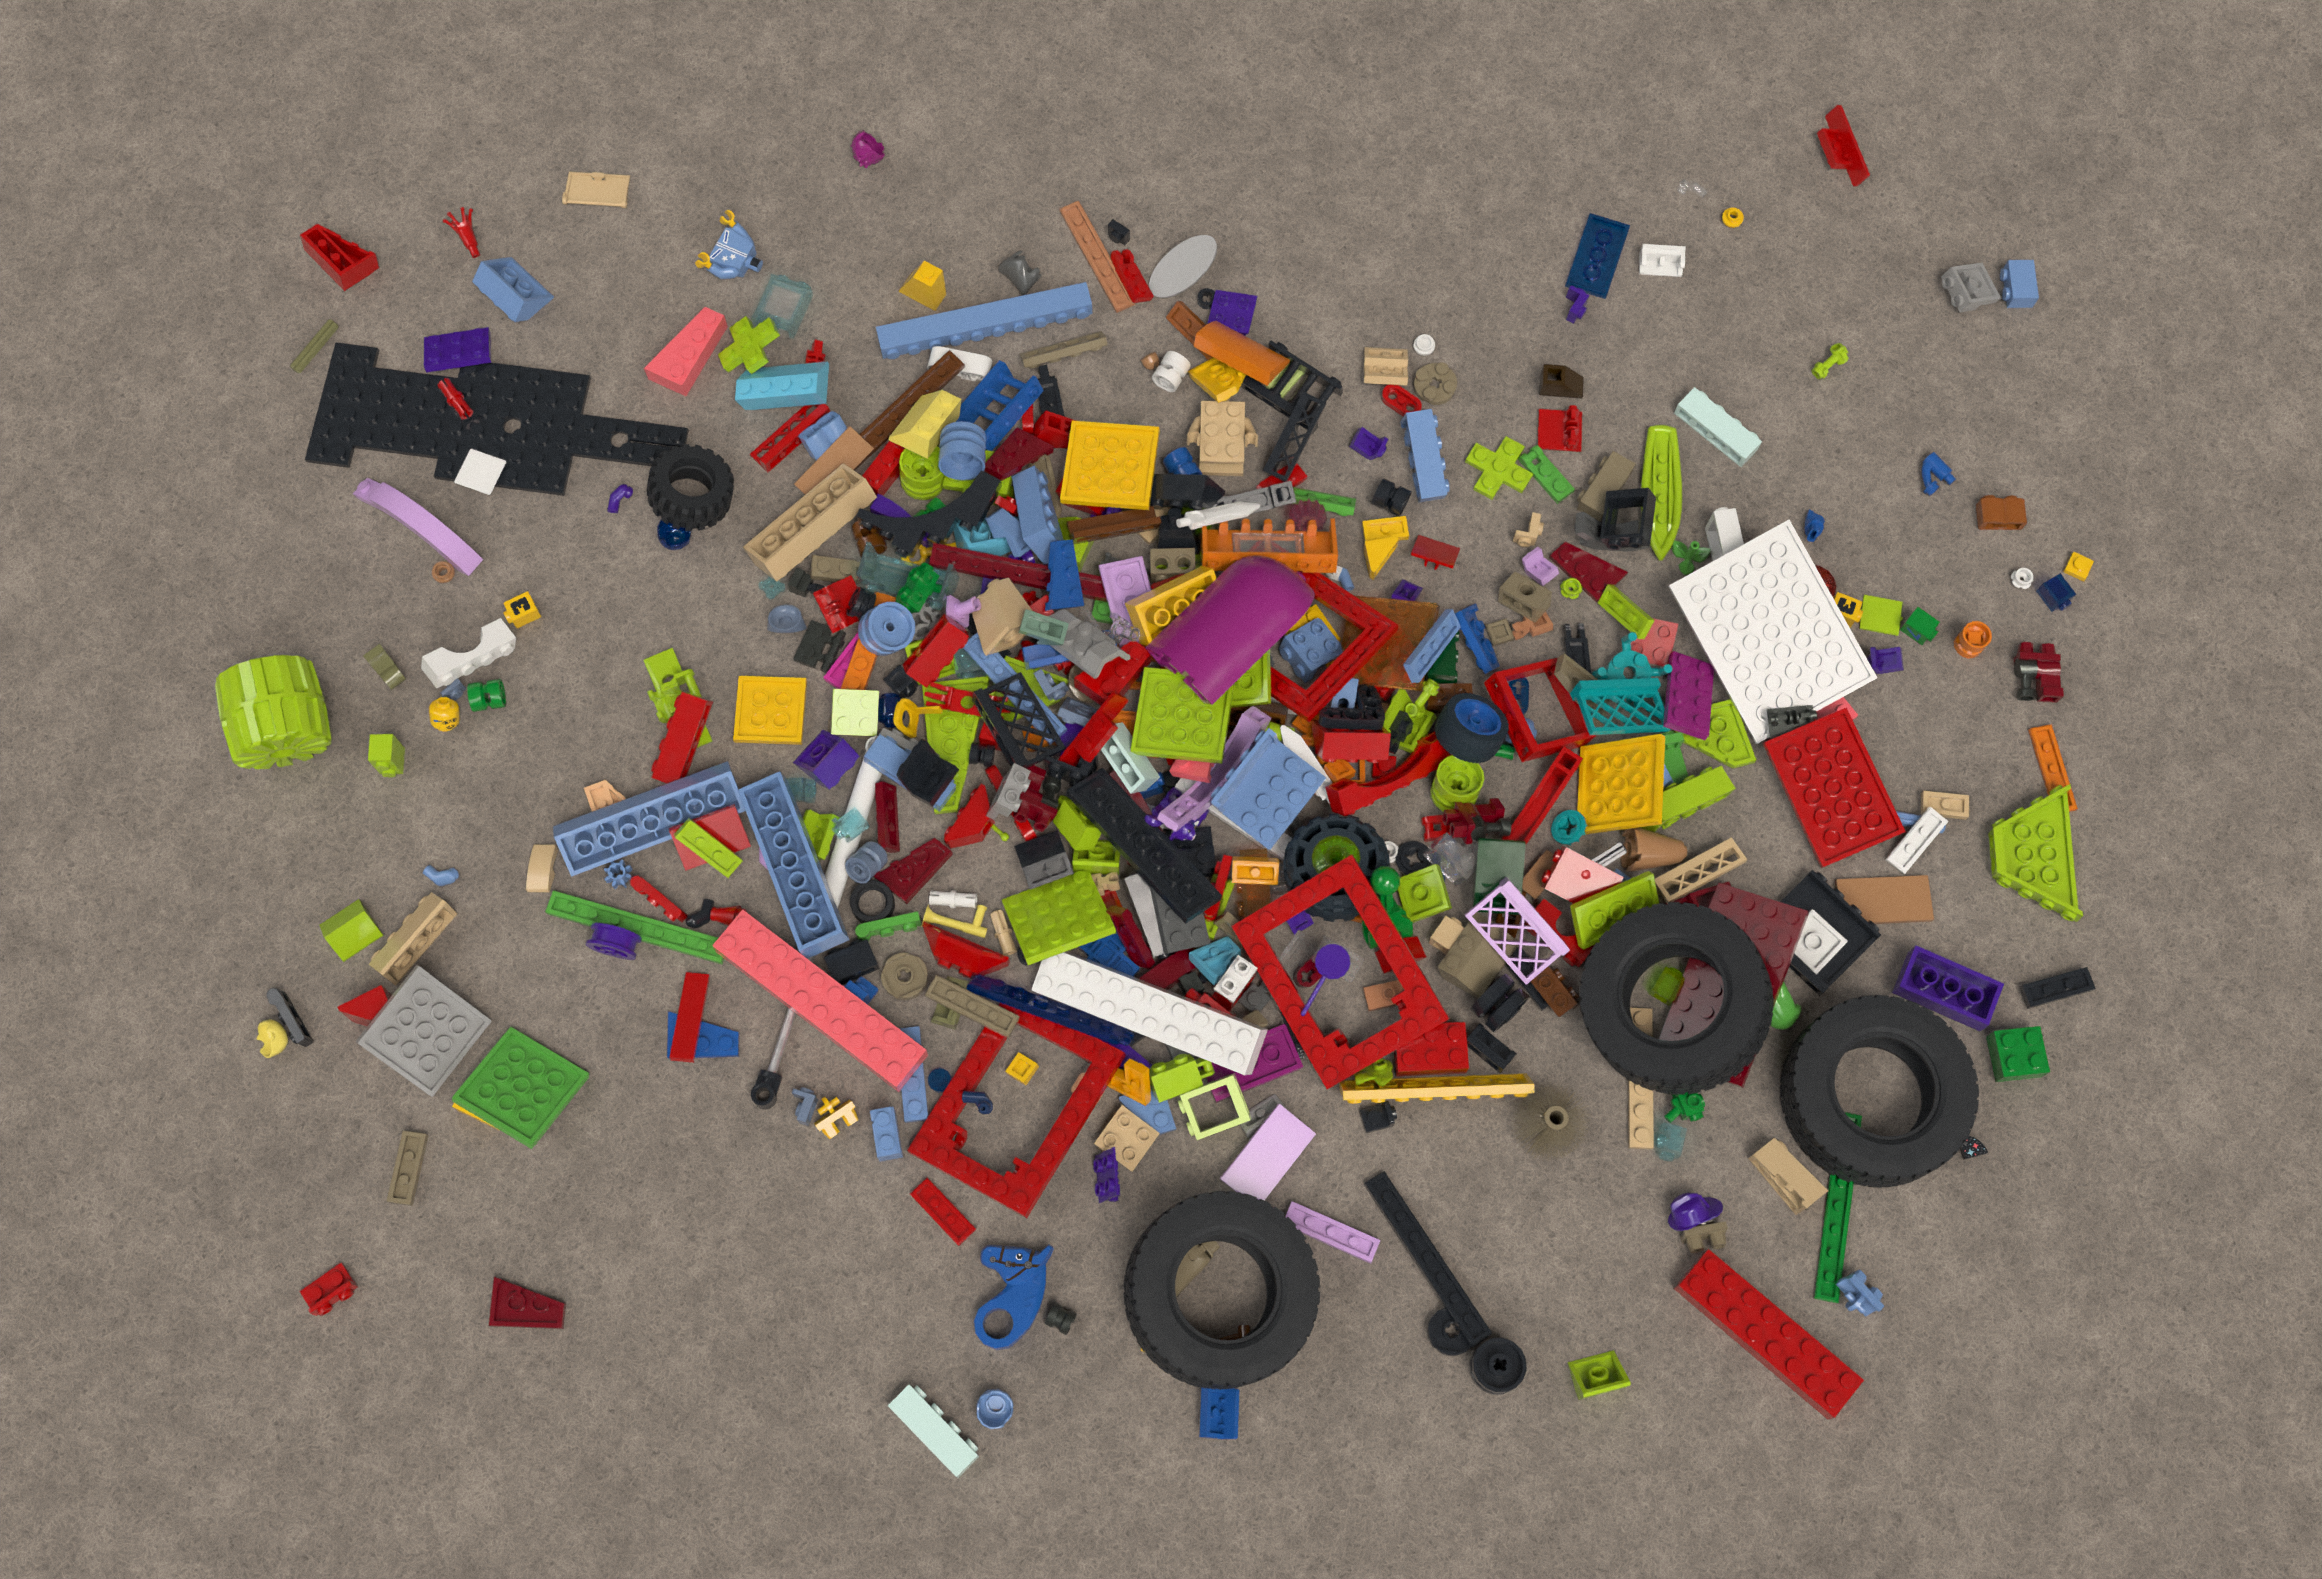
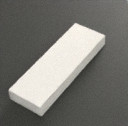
[1885,807,1948,874]

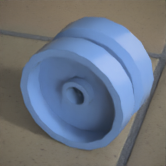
[858,602,915,656]

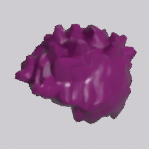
[850,129,885,169]

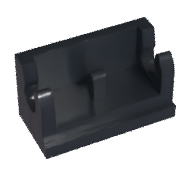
[1467,1023,1517,1074]

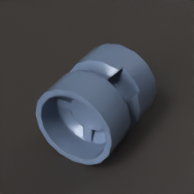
[845,842,888,884]

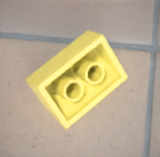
[889,390,961,459]

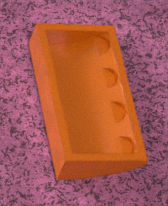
[1194,321,1290,386]

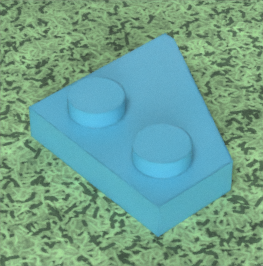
[1189,936,1241,985]

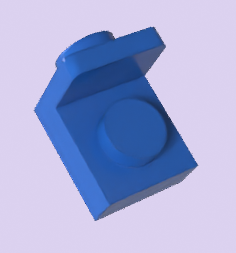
[844,976,878,1005]

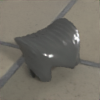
[998,250,1042,296]

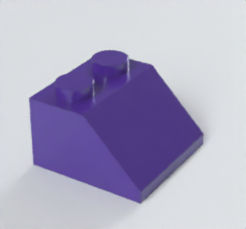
[793,730,860,790]

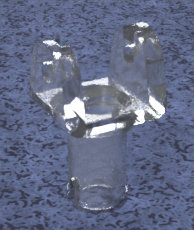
[1101,612,1140,644]

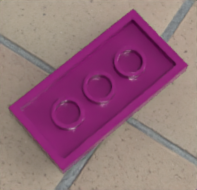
[1663,651,1714,740]
[1201,1024,1303,1103]

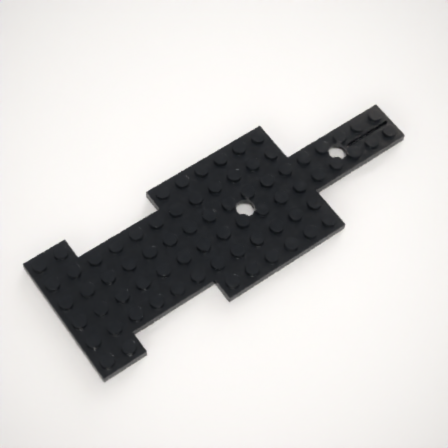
[305,342,689,496]

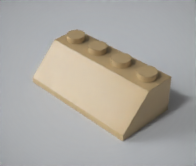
[369,892,457,986]

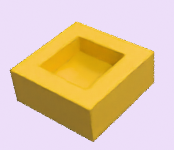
[2063,552,2094,582]
[1005,1052,1039,1086]

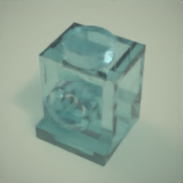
[1656,1122,1687,1162]

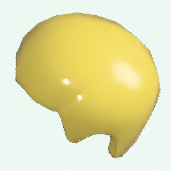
[256,1019,288,1058]

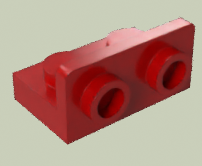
[299,1263,358,1316]

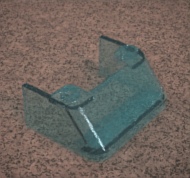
[856,542,960,610]

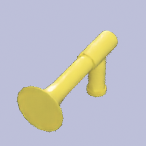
[921,904,988,938]

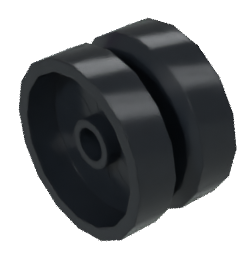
[1470,973,1530,1033]
[1469,1338,1527,1395]

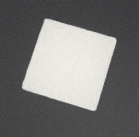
[454,449,506,495]

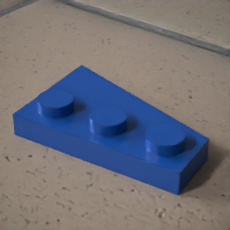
[1045,540,1084,611]
[667,1012,739,1059]

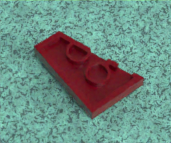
[984,427,1054,481]

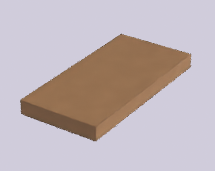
[1835,875,1934,924]

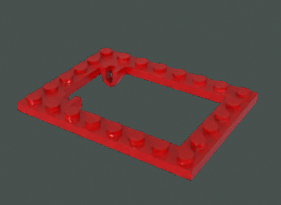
[1248,541,1399,722]
[1231,854,1450,1089]
[907,992,1126,1219]

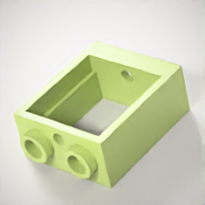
[1178,1073,1252,1140]

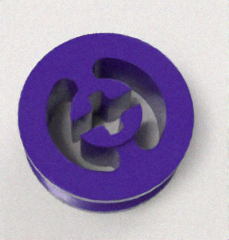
[585,923,642,960]

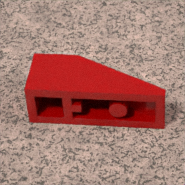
[1034,410,1077,449]

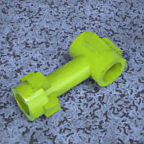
[1811,343,1849,380]
[1405,679,1440,718]

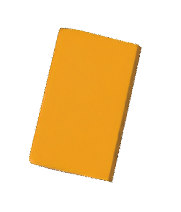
[1232,856,1279,885]

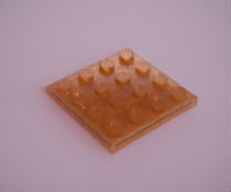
[1339,595,1440,691]

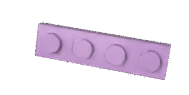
[1285,1201,1380,1264]

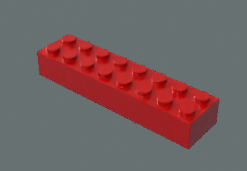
[1674,1249,1864,1420]

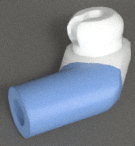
[1326,566,1355,591]

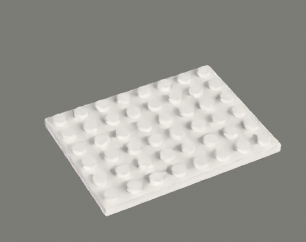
[1668,520,1877,744]

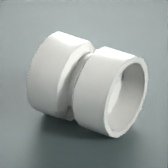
[1152,351,1191,392]

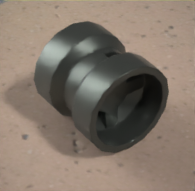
[1045,1303,1077,1335]

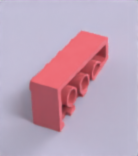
[644,307,728,396]

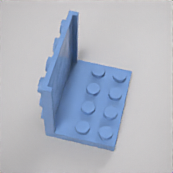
[1210,728,1327,850]

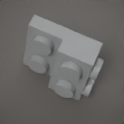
[1941,263,2001,312]
[986,763,1031,820]

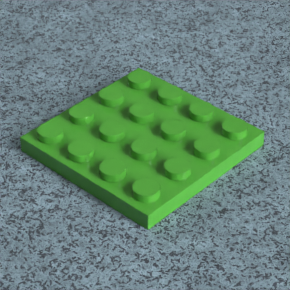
[452,1027,589,1149]

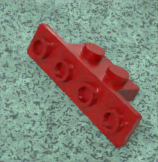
[1817,105,1870,186]
[1058,692,1129,767]

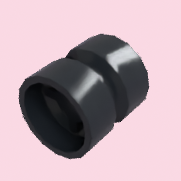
[1371,478,1412,517]

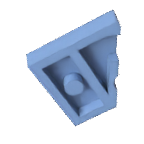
[1119,1087,1176,1135]

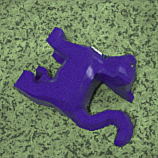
[1144,787,1209,841]

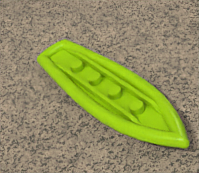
[1641,425,1682,561]

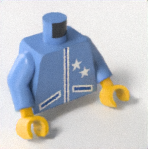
[695,210,763,279]

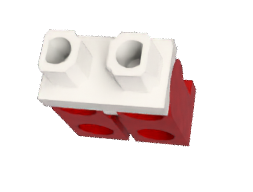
[1212,955,1258,1010]

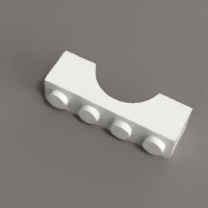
[421,618,516,688]

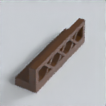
[1066,506,1161,544]

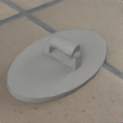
[1149,235,1217,298]

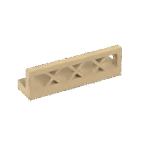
[1655,837,1747,904]

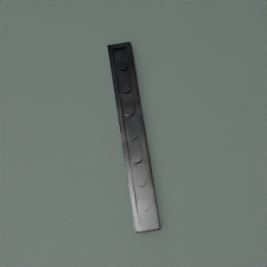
[1364,1171,1493,1348]

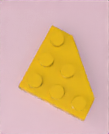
[1188,357,1246,403]

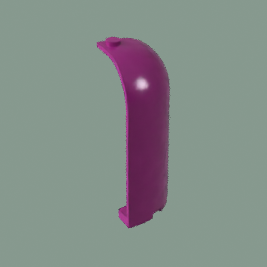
[1145,555,1315,705]

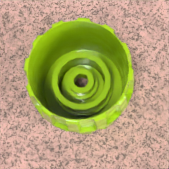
[215,655,331,769]

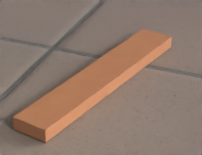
[1060,201,1135,313]

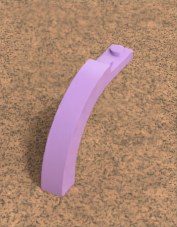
[353,478,483,576]
[1157,706,1271,832]

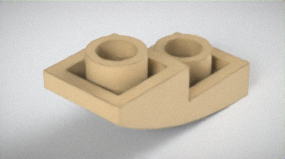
[526,845,558,892]

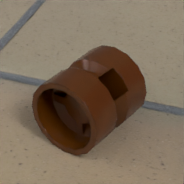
[851,521,887,558]

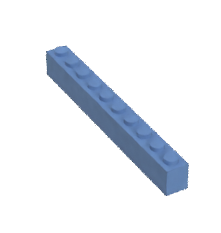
[876,282,1093,359]

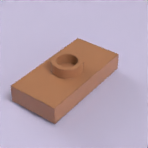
[1363,980,1404,1011]

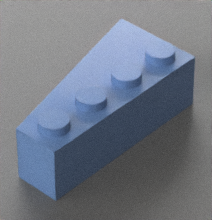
[1012,465,1064,565]

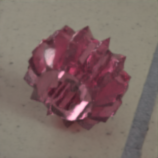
[1289,498,1327,531]

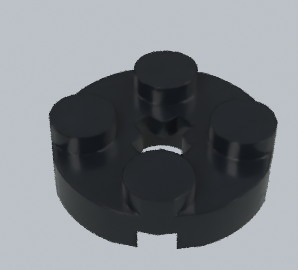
[1427,1308,1470,1356]

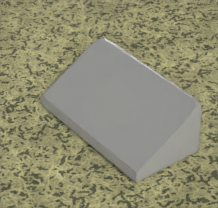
[1236,1094,1287,1140]

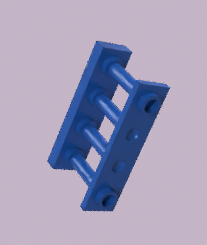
[956,360,1044,451]

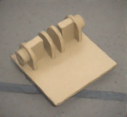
[1094,1105,1160,1172]

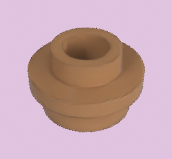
[432,561,455,583]

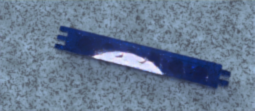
[967,974,1134,1046]

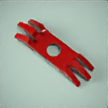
[924,682,1010,720]

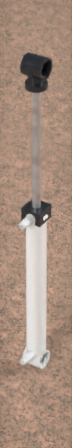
[751,736,882,1110]

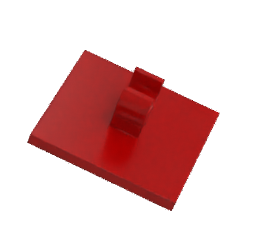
[1411,535,1460,570]

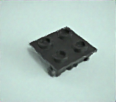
[1767,705,1817,740]

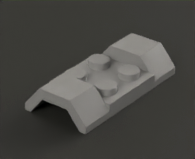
[1048,608,1130,679]

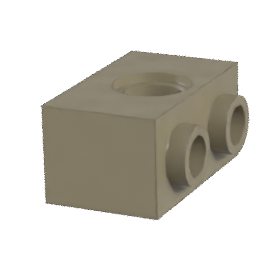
[1498,572,1552,622]

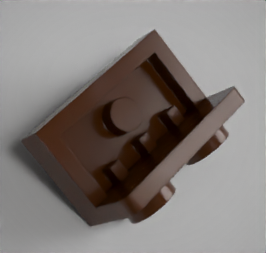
[1531,966,1580,1017]

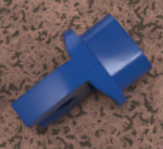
[1804,509,1825,542]

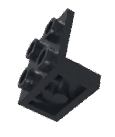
[1044,754,1098,787]

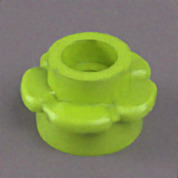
[1560,578,1582,599]

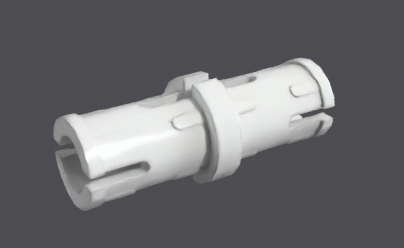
[929,890,977,909]

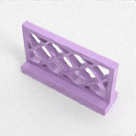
[1464,877,1570,985]

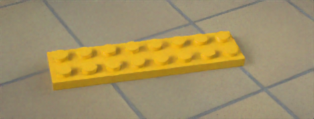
[1339,1073,1534,1104]

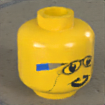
[429,697,460,732]

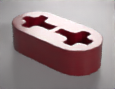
[1294,952,1322,988]

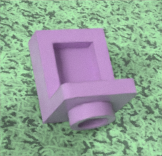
[1522,547,1559,586]

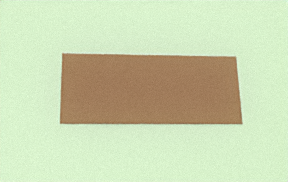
[794,426,874,495]

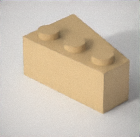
[1748,1138,1828,1215]

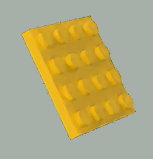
[1060,421,1160,510]
[1577,734,1665,835]

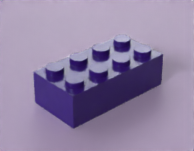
[1892,945,2004,1031]

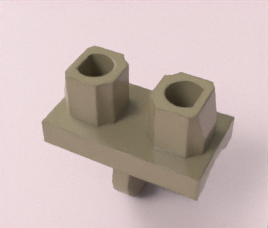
[1680,1219,1728,1254]

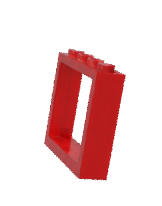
[1484,657,1596,762]

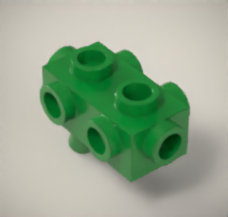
[895,563,945,613]
[1664,1092,1705,1123]

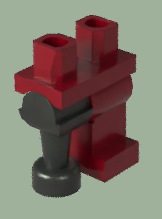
[2013,642,2064,703]
[1013,765,1062,832]
[1442,798,1511,844]

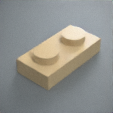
[1921,791,1969,820]

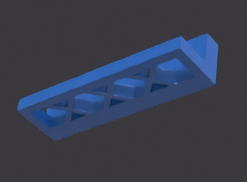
[1021,630,1117,670]

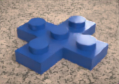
[1077,932,1140,977]

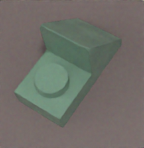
[1018,609,1069,646]

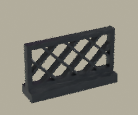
[972,672,1066,769]

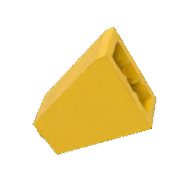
[899,261,946,311]

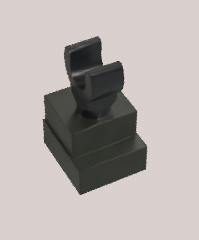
[788,567,825,598]
[1178,971,1210,996]

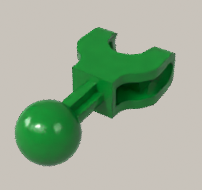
[1362,866,1413,949]

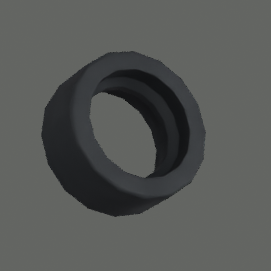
[850,880,895,923]

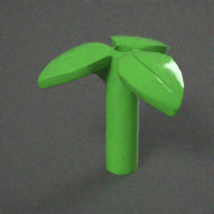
[1672,540,1711,575]

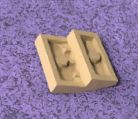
[1364,347,1408,385]

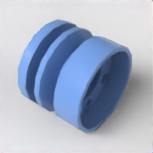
[938,421,986,480]

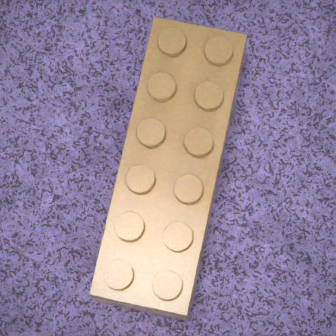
[743,463,877,582]

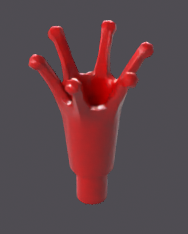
[443,207,480,258]

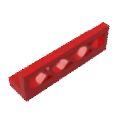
[750,404,830,473]

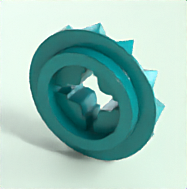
[1551,810,1587,846]

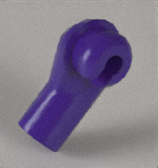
[607,484,633,513]

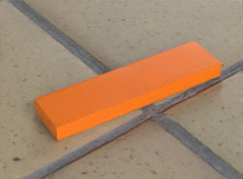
[2028,724,2078,812]

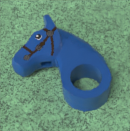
[974,1244,1054,1350]

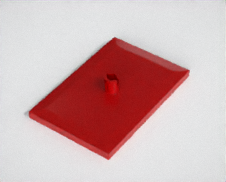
[1763,707,1906,868]

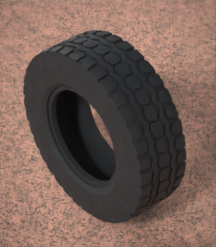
[1580,902,1774,1095]
[1780,995,1979,1188]
[1123,1191,1320,1390]

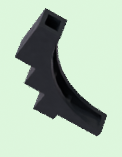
[856,470,1002,559]

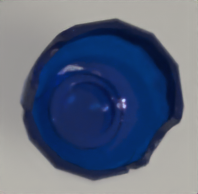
[657,520,691,551]

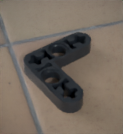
[1318,684,1385,730]

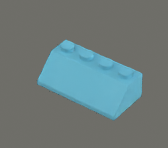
[735,362,829,410]

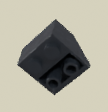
[1014,830,1074,890]

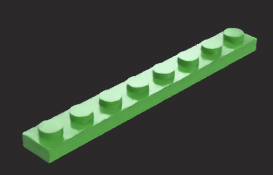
[545,891,724,965]

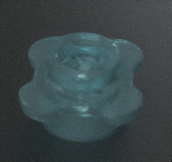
[759,576,785,599]

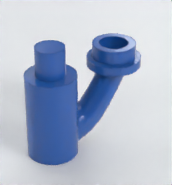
[1921,452,1956,496]

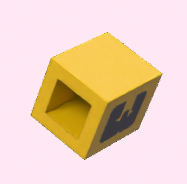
[503,591,541,628]
[1833,592,1863,628]

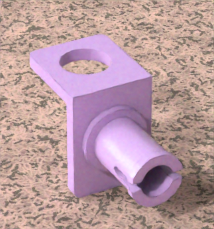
[946,595,981,628]

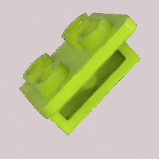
[1383,689,1437,753]

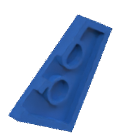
[1455,603,1500,674]

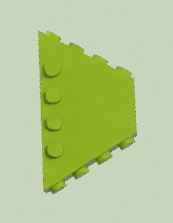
[1988,784,2083,922]

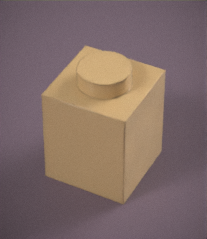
[1429,916,1464,954]

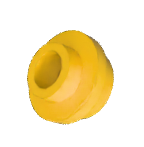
[1722,208,1744,228]

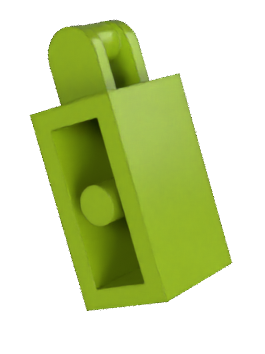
[1053,795,1102,851]
[1149,1054,1215,1103]

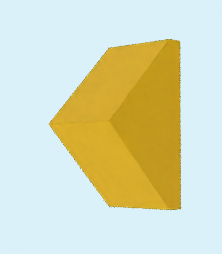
[1363,536,1399,580]

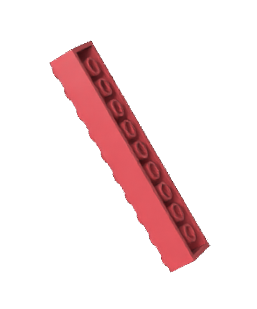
[712,910,928,1092]

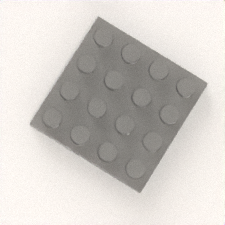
[355,965,492,1097]

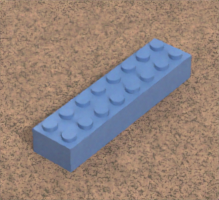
[553,761,746,877]
[738,771,850,959]

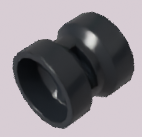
[969,742,995,767]

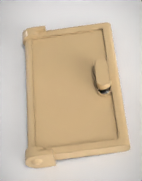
[562,172,630,208]

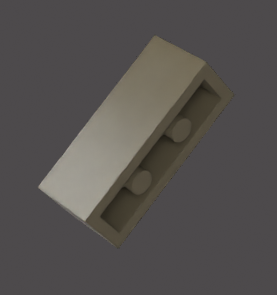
[1577,451,1636,521]

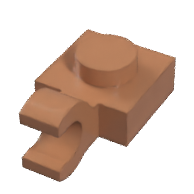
[1512,612,1553,640]

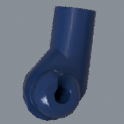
[962,1091,993,1115]

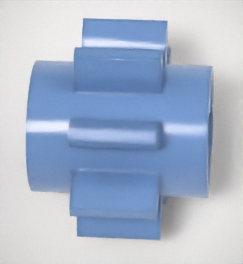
[604,859,633,889]

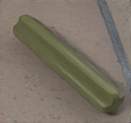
[290,319,339,373]

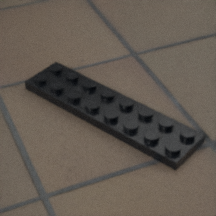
[1066,767,1222,924]

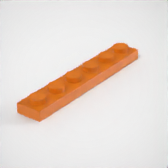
[841,592,896,690]

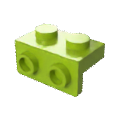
[803,810,840,860]

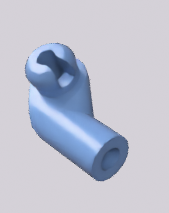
[423,865,459,886]

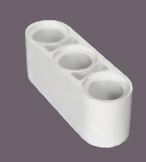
[927,346,993,381]

